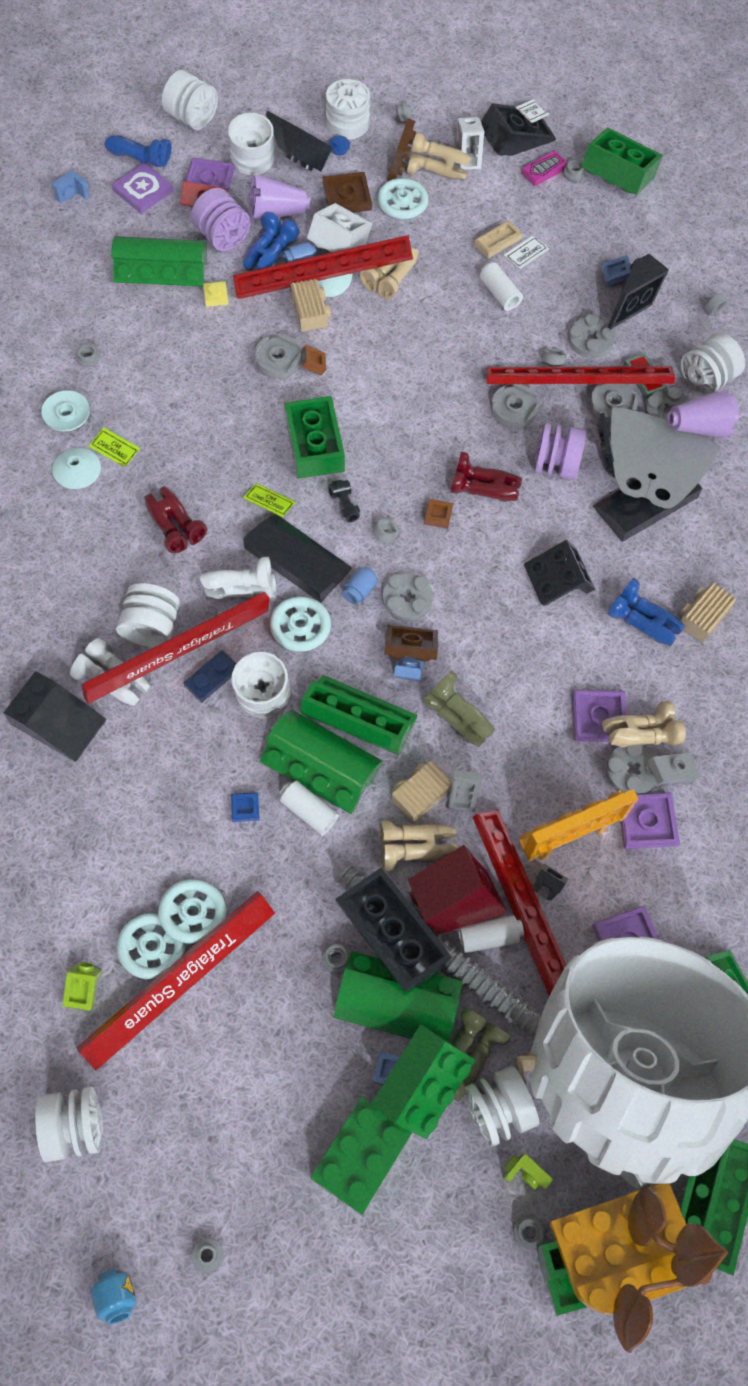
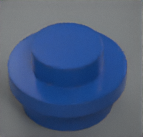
[329,135,350,156]

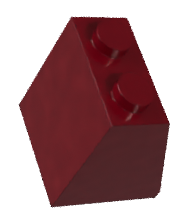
[408,845,508,935]

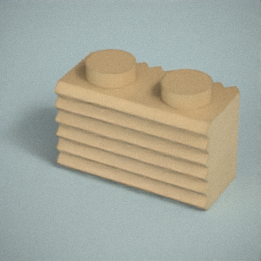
[291,279,331,332]
[679,582,737,643]
[391,760,452,824]

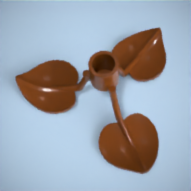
[613,1187,728,1353]

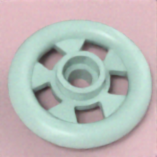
[377,178,428,219]
[270,596,331,652]
[158,879,227,944]
[116,913,186,980]

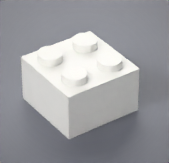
[307,203,372,252]

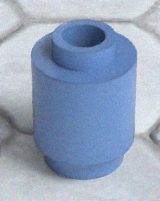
[283,241,317,263]
[342,567,378,605]

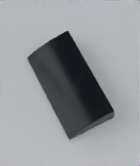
[593,473,703,542]
[243,514,352,603]
[335,868,452,993]

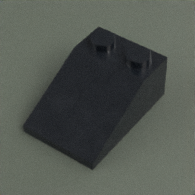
[481,103,556,156]
[266,110,333,172]
[607,254,669,330]
[3,671,106,762]

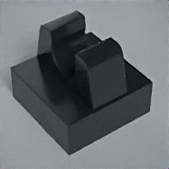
[533,864,568,901]

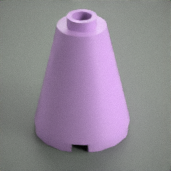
[249,174,310,221]
[667,390,739,438]

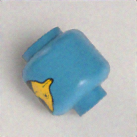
[90,1269,137,1325]

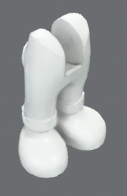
[200,557,277,600]
[70,638,151,706]

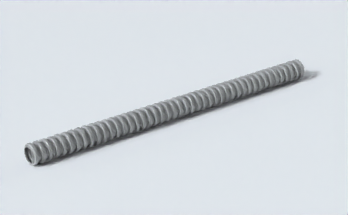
[334,865,542,1037]

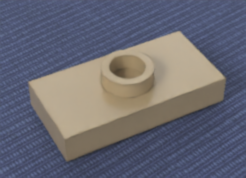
[474,220,522,259]

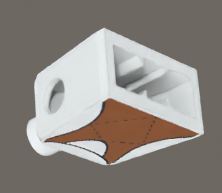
[456,117,484,169]

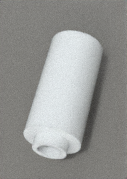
[480,263,523,311]
[279,781,339,836]
[458,915,524,953]

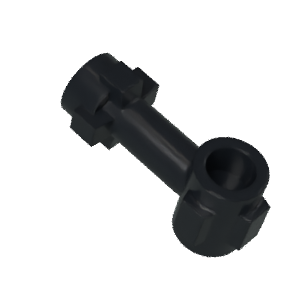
[328,480,360,522]

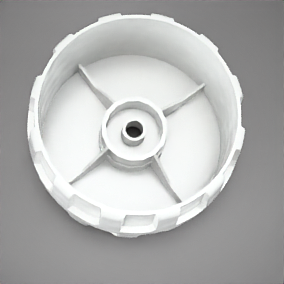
[530,937,748,1184]

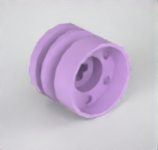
[191,188,251,251]
[534,422,586,480]

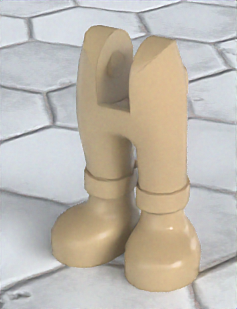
[407,132,472,180]
[360,247,419,299]
[602,701,686,747]
[379,820,458,871]

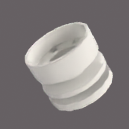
[162,70,218,130]
[326,79,370,139]
[228,113,274,175]
[681,333,745,396]
[116,583,180,648]
[232,652,291,719]
[465,1065,540,1148]
[35,1086,103,1163]

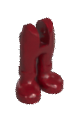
[451,451,522,502]
[144,486,208,553]

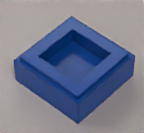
[231,792,260,822]

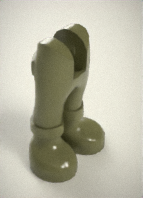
[422,670,495,747]
[452,1007,511,1101]

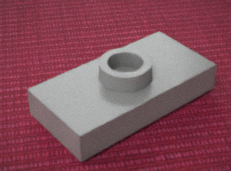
[647,752,701,785]
[448,770,482,812]

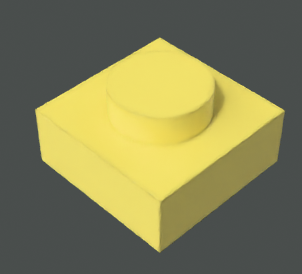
[203,281,228,307]

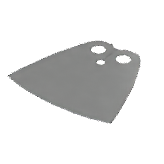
[611,407,721,509]

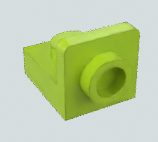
[62,962,102,1011]
[503,1153,553,1190]

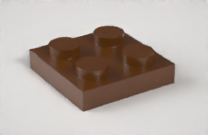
[387,118,416,181]
[322,172,372,213]
[384,625,438,661]

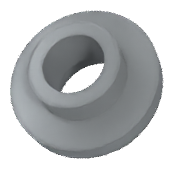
[397,101,413,123]
[564,160,585,181]
[76,344,100,367]
[322,943,350,973]
[514,1216,545,1249]
[192,1238,224,1273]

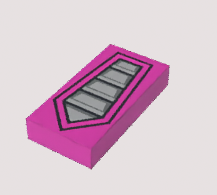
[521,150,568,187]

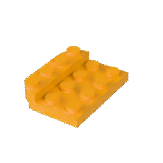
[519,789,639,862]
[550,1183,687,1315]

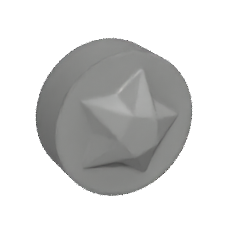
[704,293,727,316]
[542,349,566,367]
[373,518,399,543]

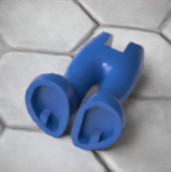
[104,135,172,167]
[243,212,300,270]
[607,578,685,646]

